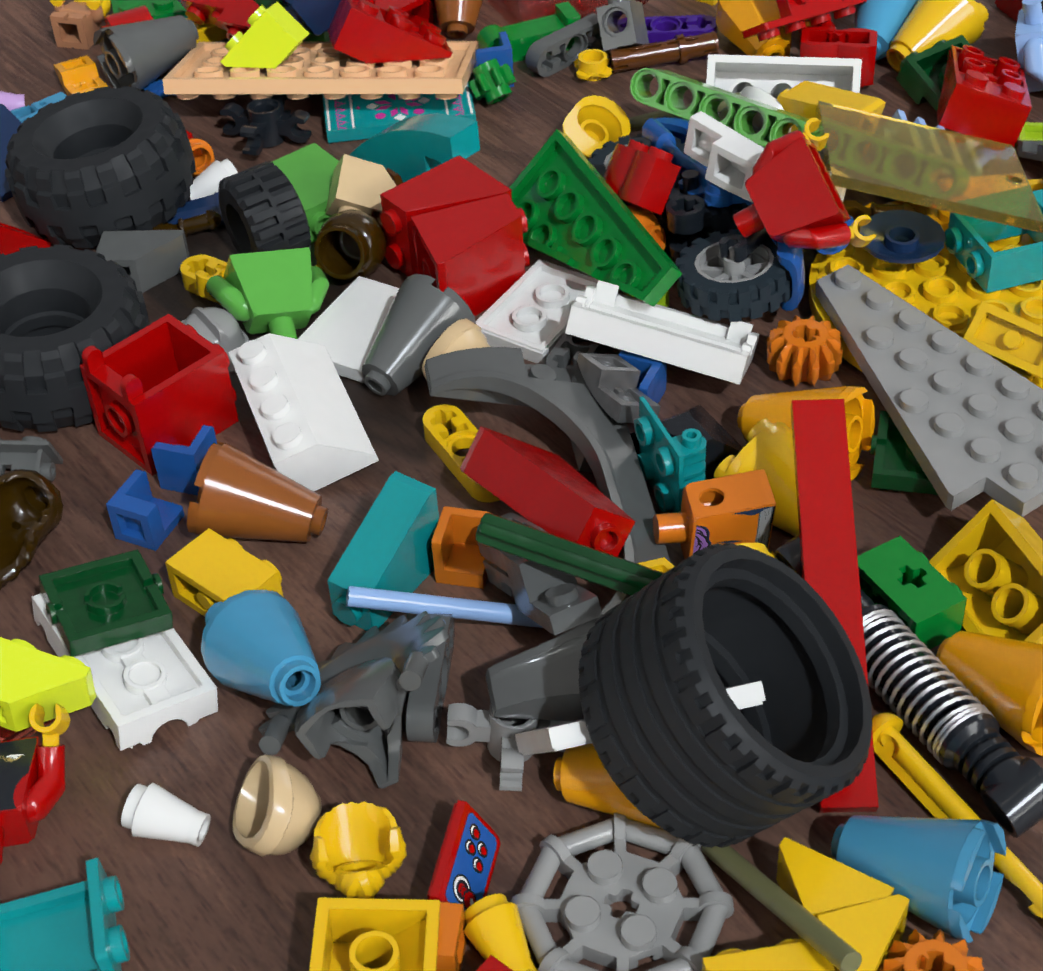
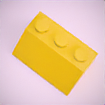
[929,499,1043,644]
[309,897,440,971]

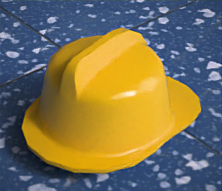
[562,95,631,159]

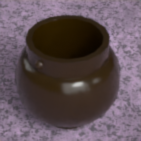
[314,209,386,280]

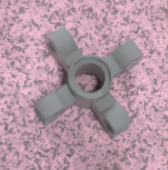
[446,703,571,791]

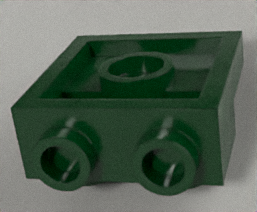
[896,35,972,112]

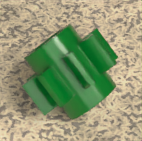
[468,59,517,105]

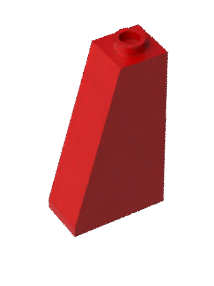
[460,426,635,557]

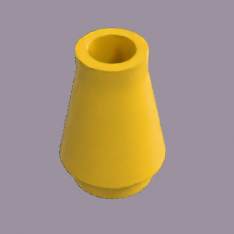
[464,894,537,971]

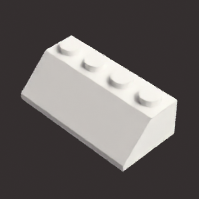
[706,54,862,115]
[228,333,379,491]

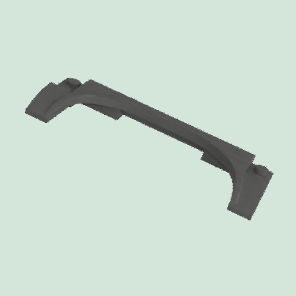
[424,347,671,721]

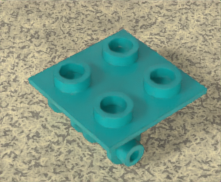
[634,396,706,513]

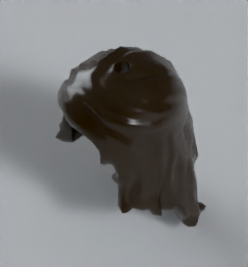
[0,469,63,590]

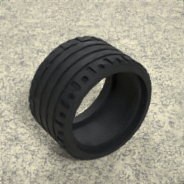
[579,543,872,848]

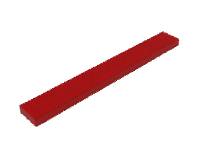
[790,399,879,813]

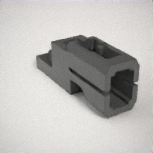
[475,512,603,636]

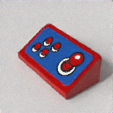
[427,800,501,912]

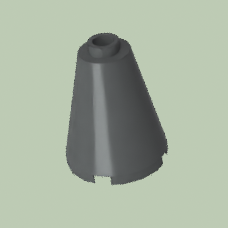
[93,15,199,91]
[362,274,476,396]

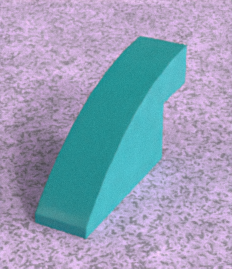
[349,113,481,183]

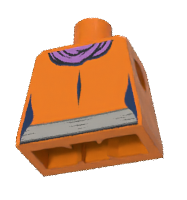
[653,469,776,559]

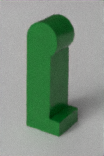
[476,1,581,63]

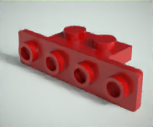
[742,0,867,42]

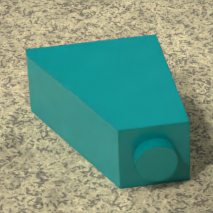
[327,471,439,631]

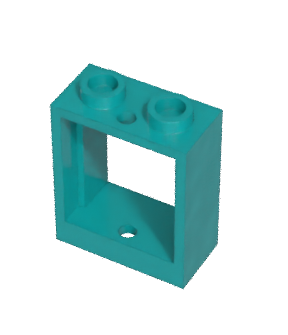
[945,189,1043,293]

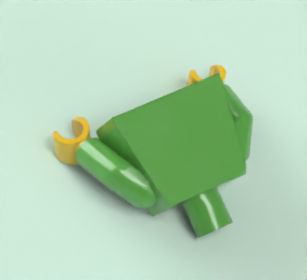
[195,247,329,339]

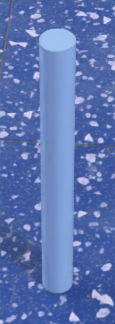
[346,586,543,628]

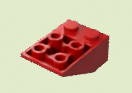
[328,0,452,63]
[937,45,1032,150]

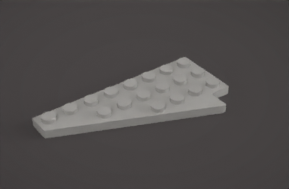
[815,265,1043,517]

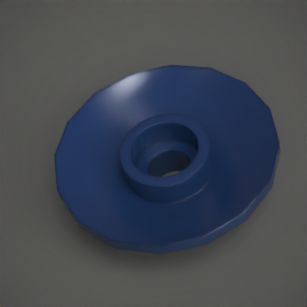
[859,210,945,264]

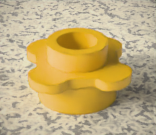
[574,49,612,81]

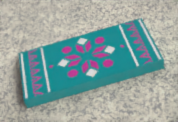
[322,81,476,143]

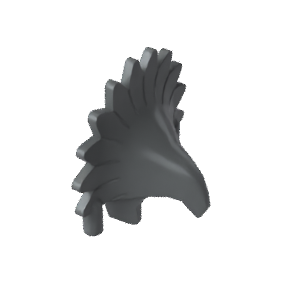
[258,611,449,789]

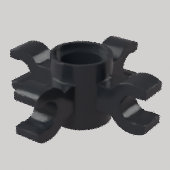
[220,94,312,156]

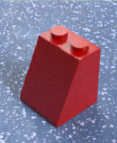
[380,155,512,276]
[411,193,530,316]

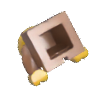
[50,0,111,50]

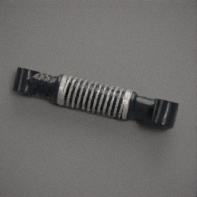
[774,534,1043,838]

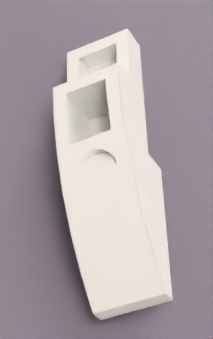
[683,111,848,202]

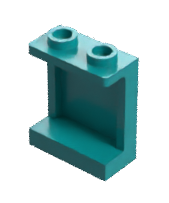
[0,857,130,971]

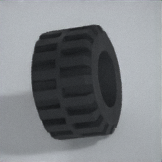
[218,161,311,254]

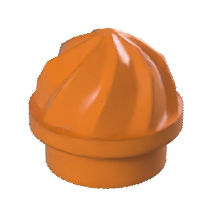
[189,138,215,177]

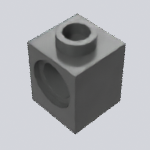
[596,0,649,52]

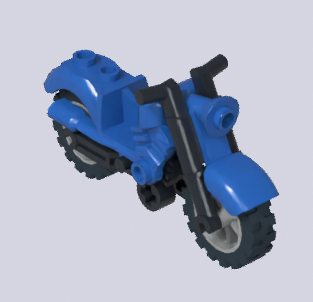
[588,117,854,322]

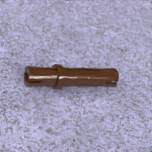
[608,31,719,74]

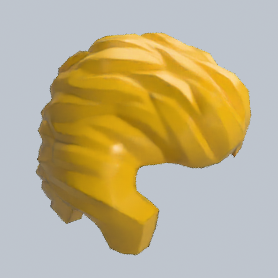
[310,801,407,899]

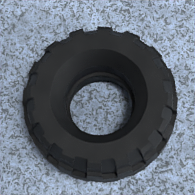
[4,86,196,249]
[0,245,150,432]

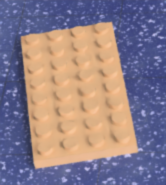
[162,41,479,100]

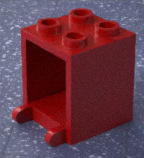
[79,314,239,476]

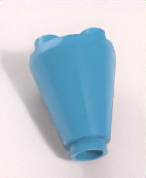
[201,590,321,706]

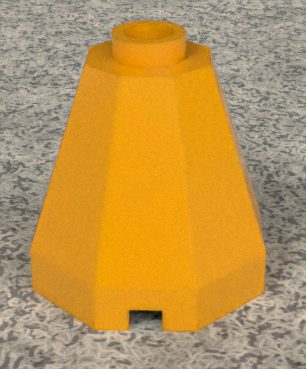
[715,0,791,57]

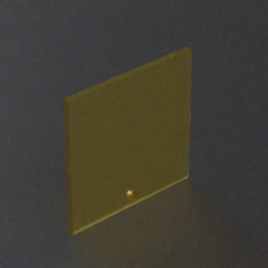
[816,101,1043,233]

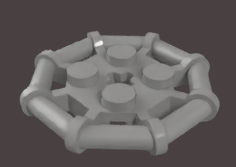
[510,813,734,971]

